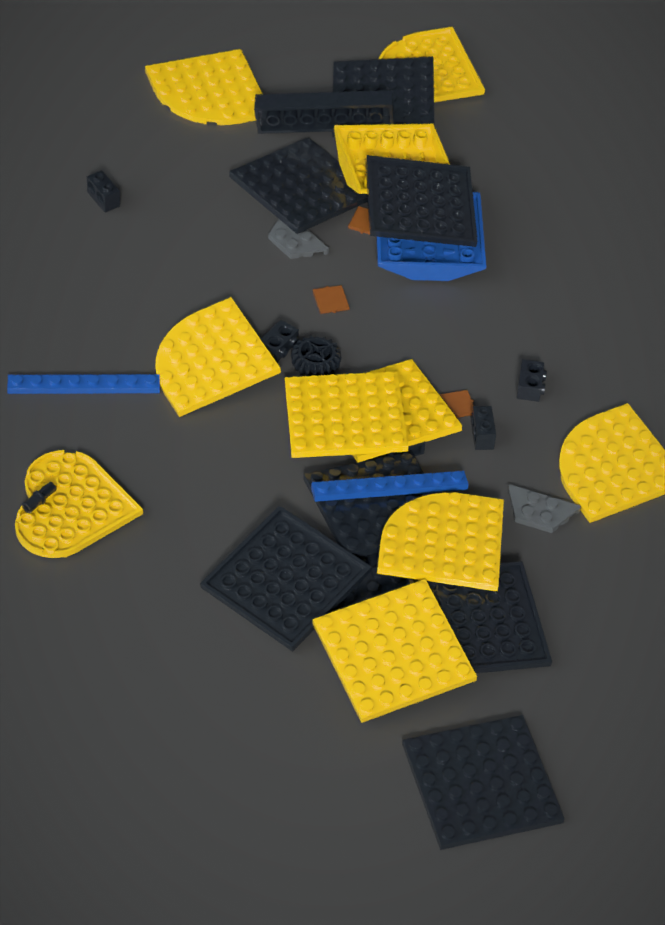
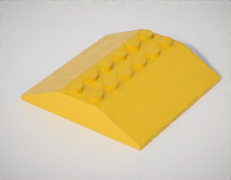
[334,124,450,194]

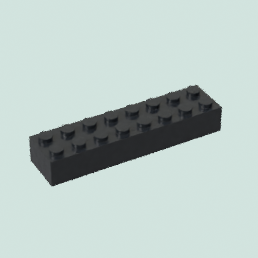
[254,90,395,134]

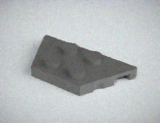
[268,219,329,259]
[508,484,581,533]

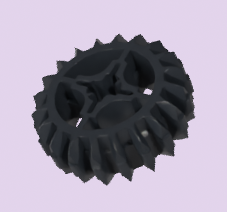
[291,335,342,376]

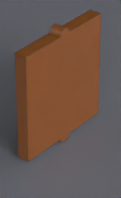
[348,206,370,234]
[313,285,349,314]
[439,390,474,418]

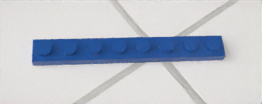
[7,374,160,394]
[311,471,469,502]

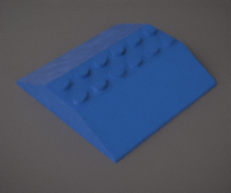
[377,192,486,281]

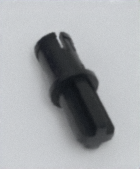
[22,482,57,514]

